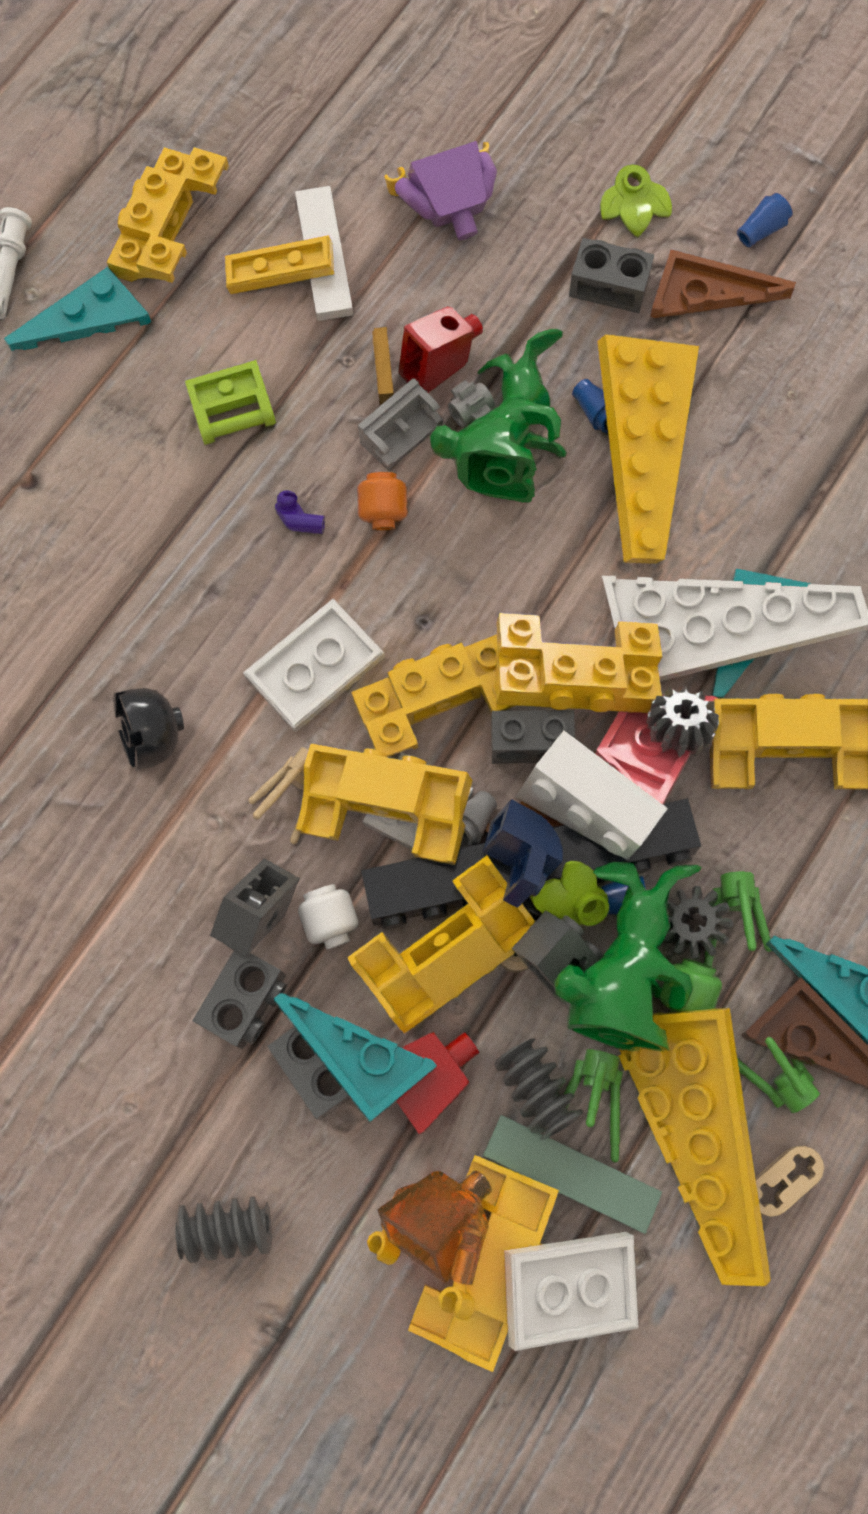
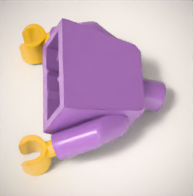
[384,141,497,241]

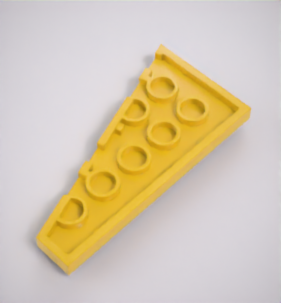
[597,334,699,564]
[618,1008,771,1286]

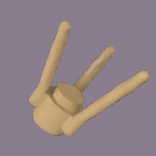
[249,747,309,844]

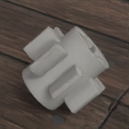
[448,380,495,428]

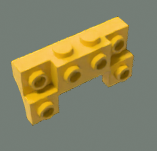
[106,147,229,283]
[495,613,662,713]
[351,634,517,757]
[709,694,868,789]
[296,744,473,865]
[347,855,535,1034]
[408,1155,559,1372]

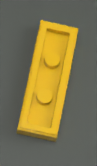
[225,235,335,294]

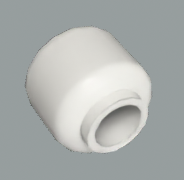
[298,884,359,950]

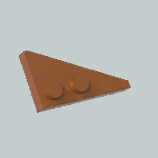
[650,249,796,318]

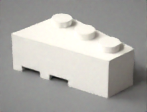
[516,730,668,860]

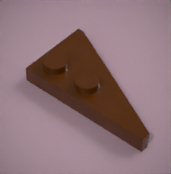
[741,978,868,1089]

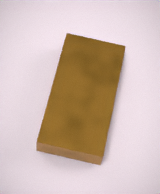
[372,327,394,406]

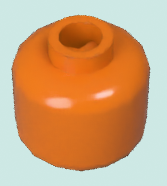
[357,472,408,531]

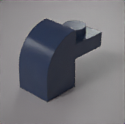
[482,799,563,908]

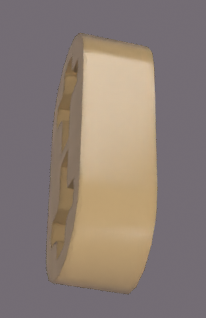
[755,1146,824,1217]

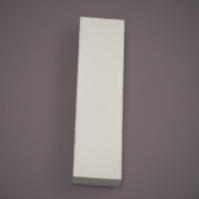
[295,186,353,321]

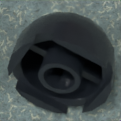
[113,688,184,771]

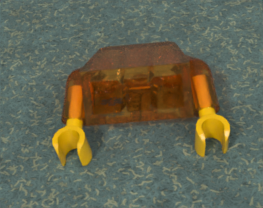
[367,1170,492,1320]

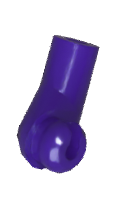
[275,490,325,535]

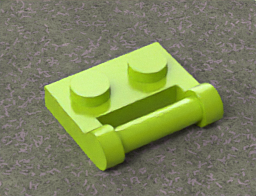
[185,360,276,445]

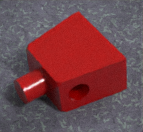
[398,306,483,393]
[396,1032,480,1135]

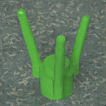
[704,871,772,967]
[737,1037,820,1113]
[564,1049,623,1163]

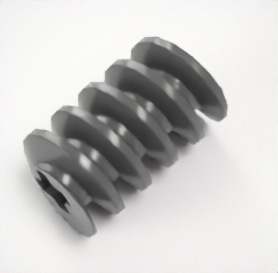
[494,1038,584,1140]
[175,1196,272,1263]

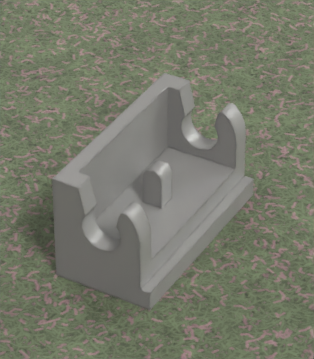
[358,378,443,471]

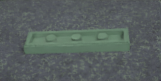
[483,1115,662,1234]

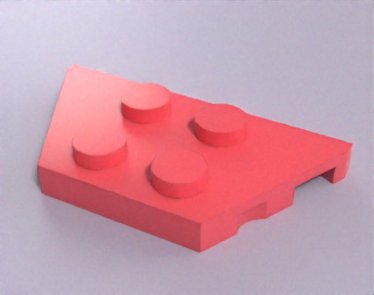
[596,695,718,805]

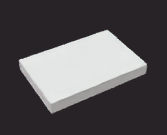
[243,599,385,733]
[504,1232,638,1351]

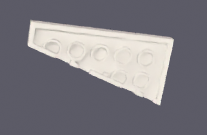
[602,576,868,681]

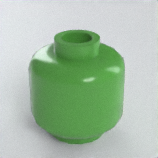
[660,958,722,1012]

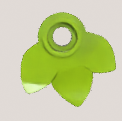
[600,164,672,237]
[531,861,609,926]

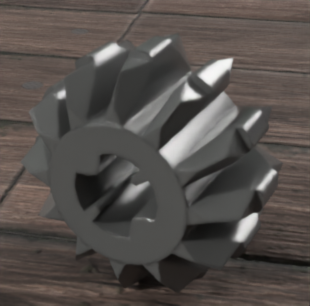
[646,686,719,758]
[664,886,734,960]

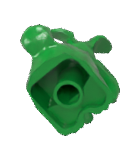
[430,329,567,503]
[554,862,702,1052]

